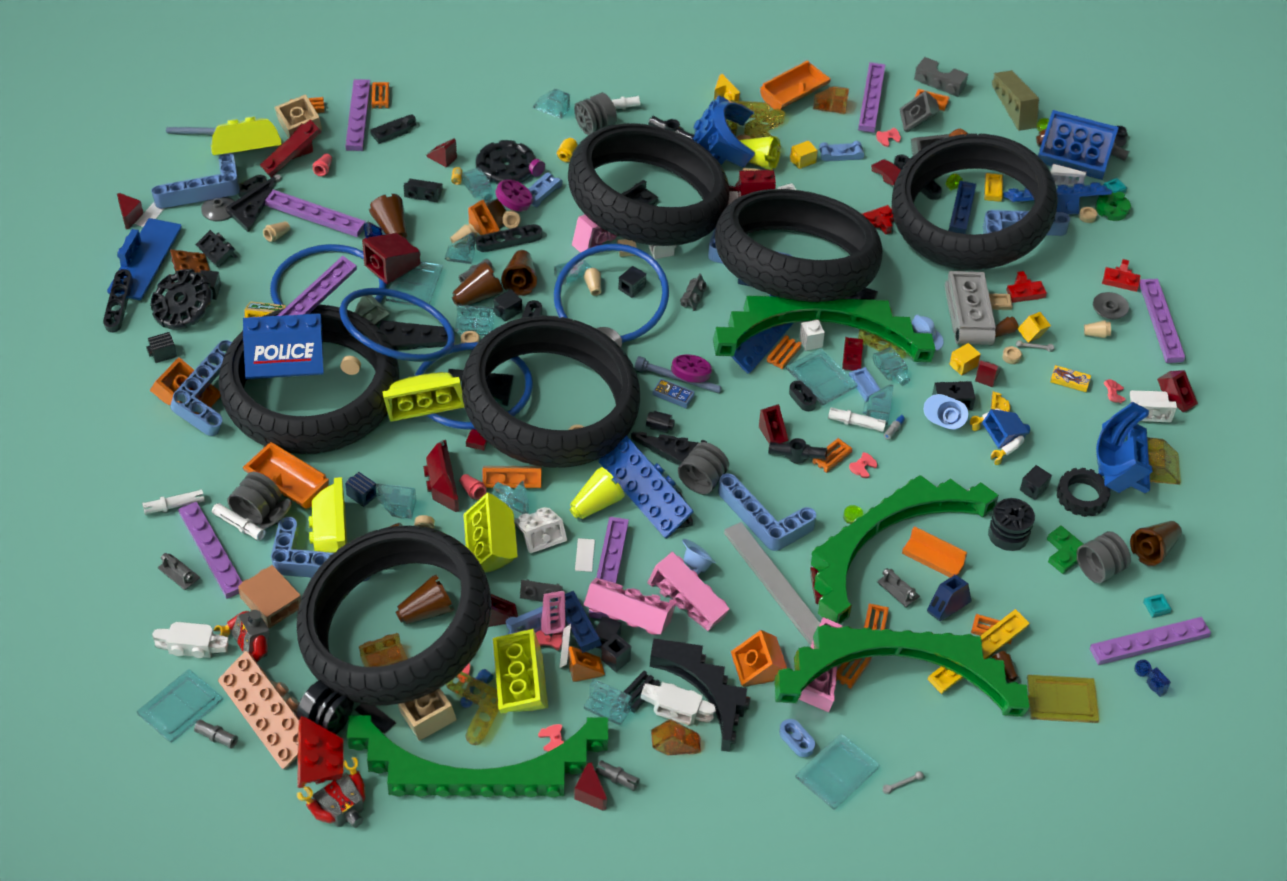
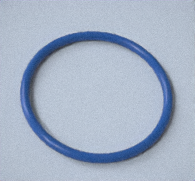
[270,244,386,305]
[554,244,669,343]
[340,288,455,362]
[415,342,533,430]

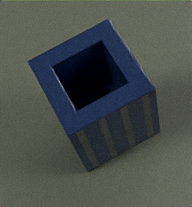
[345,472,377,507]

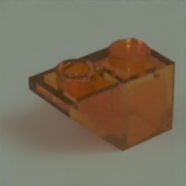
[813,86,849,114]
[651,719,701,755]

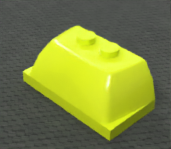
[210,116,282,155]
[383,372,464,422]
[309,477,347,553]
[464,492,518,573]
[493,629,548,714]

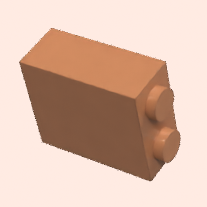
[238,565,301,629]

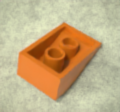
[150,357,221,414]

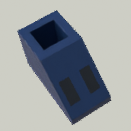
[927,574,972,622]

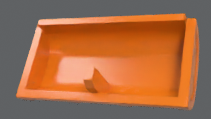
[760,60,831,110]
[243,442,329,509]

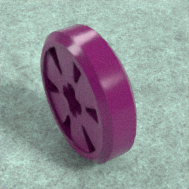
[495,180,533,212]
[671,354,712,383]

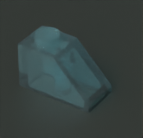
[533,89,570,119]
[863,385,894,425]
[376,483,416,519]

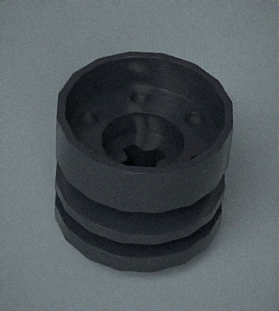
[988,498,1035,551]
[297,680,354,735]

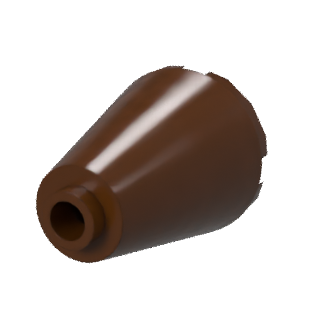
[369,194,407,238]
[501,250,537,296]
[451,262,504,307]
[1130,521,1182,566]
[395,574,455,625]

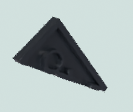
[226,176,277,232]
[448,369,514,406]
[631,432,707,466]

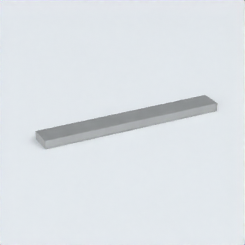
[724,522,820,646]

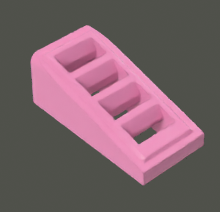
[541,591,565,635]

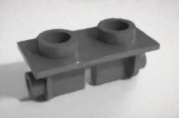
[680,274,707,311]
[157,553,200,590]
[877,568,920,607]
[520,579,563,602]

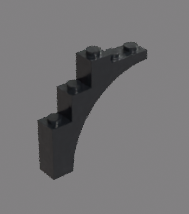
[650,638,751,752]

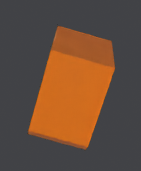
[468,199,500,235]
[568,646,605,682]

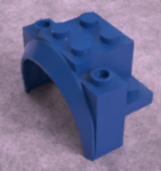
[693,96,755,168]
[1096,402,1152,493]

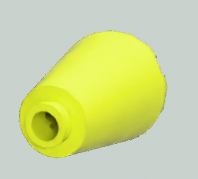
[739,136,781,170]
[569,467,625,519]

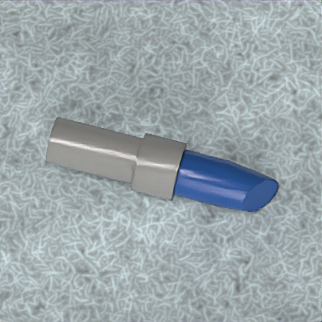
[884,415,905,439]

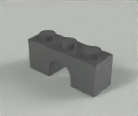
[914,57,968,97]

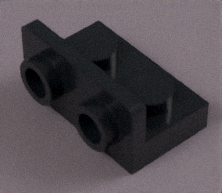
[403,178,443,202]
[622,180,658,205]
[195,230,238,267]

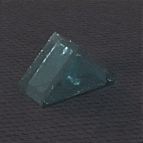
[445,232,475,264]

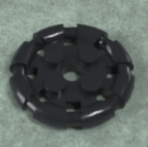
[475,140,536,184]
[150,269,213,330]

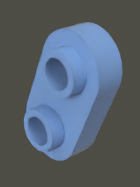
[779,719,815,757]

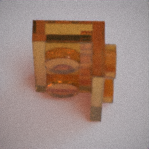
[359,633,408,667]

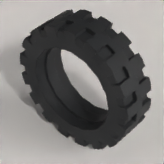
[1056,468,1111,517]

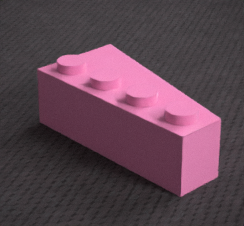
[572,215,617,253]
[647,551,730,631]
[584,578,677,635]
[799,617,842,713]

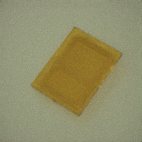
[1027,675,1099,723]

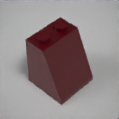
[737,170,776,198]
[362,233,421,284]

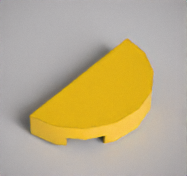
[991,391,1010,412]

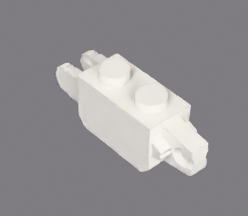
[152,622,229,658]
[641,682,716,726]

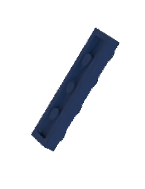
[948,181,976,234]
[555,591,602,653]

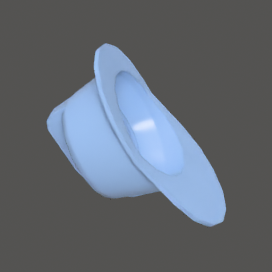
[911,314,943,351]
[923,394,969,429]
[682,539,716,575]

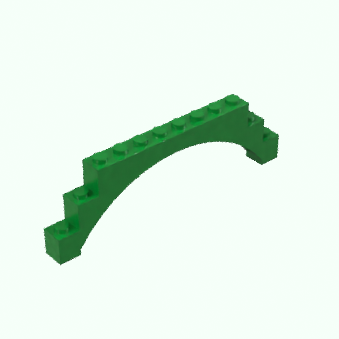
[713,296,936,362]
[811,475,999,624]
[774,625,1029,717]
[347,715,608,798]

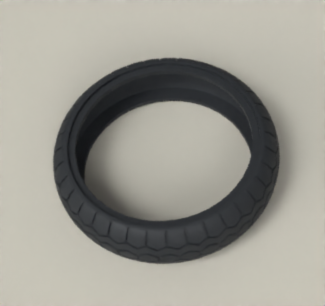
[568,123,730,246]
[892,133,1058,270]
[715,189,883,302]
[219,304,399,454]
[461,315,640,468]
[296,526,491,706]

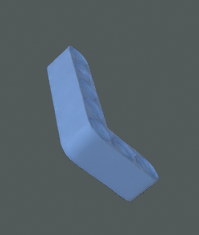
[151,153,240,208]
[983,210,1070,236]
[170,340,232,436]
[718,473,816,551]
[271,517,371,582]

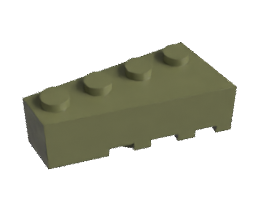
[992,70,1039,131]

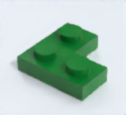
[1046,525,1083,574]

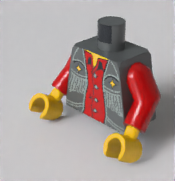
[214,610,269,662]
[297,757,366,828]

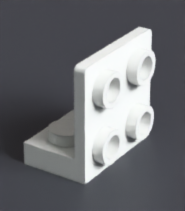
[1130,390,1177,422]
[514,507,567,553]

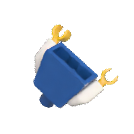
[970,409,1030,465]

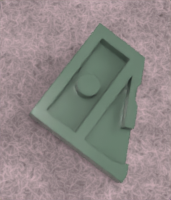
[355,295,389,326]

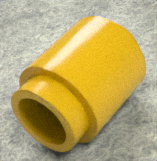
[557,138,578,162]

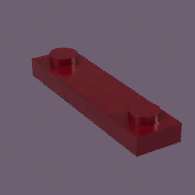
[260,119,322,177]

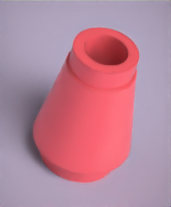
[313,154,332,176]
[459,474,486,500]

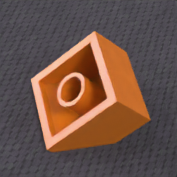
[731,630,787,687]

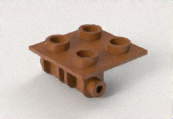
[170,249,210,273]

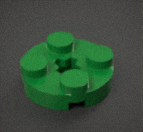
[1095,192,1131,221]

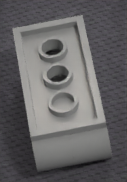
[944,271,996,345]

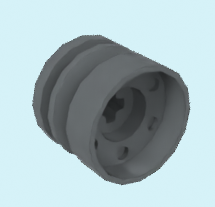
[574,92,617,135]
[678,442,730,494]
[227,471,281,525]
[1077,531,1131,583]

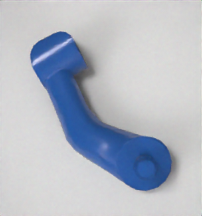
[460,669,493,708]

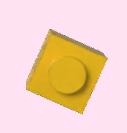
[790,140,818,169]
[1018,312,1051,343]
[949,343,981,376]

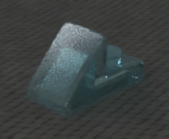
[493,481,529,514]

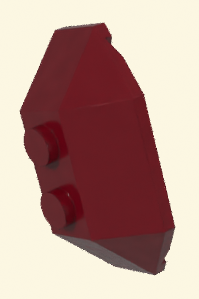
[423,440,459,512]

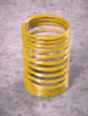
[451,167,463,185]

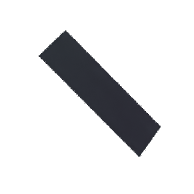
[354,704,396,734]

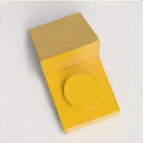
[714,74,740,104]

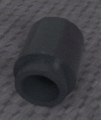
[646,411,675,434]

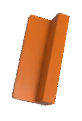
[482,466,542,488]
[902,527,967,577]

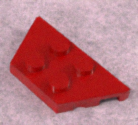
[297,716,343,788]

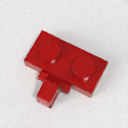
[862,205,894,235]
[1102,259,1141,292]
[1006,271,1047,303]

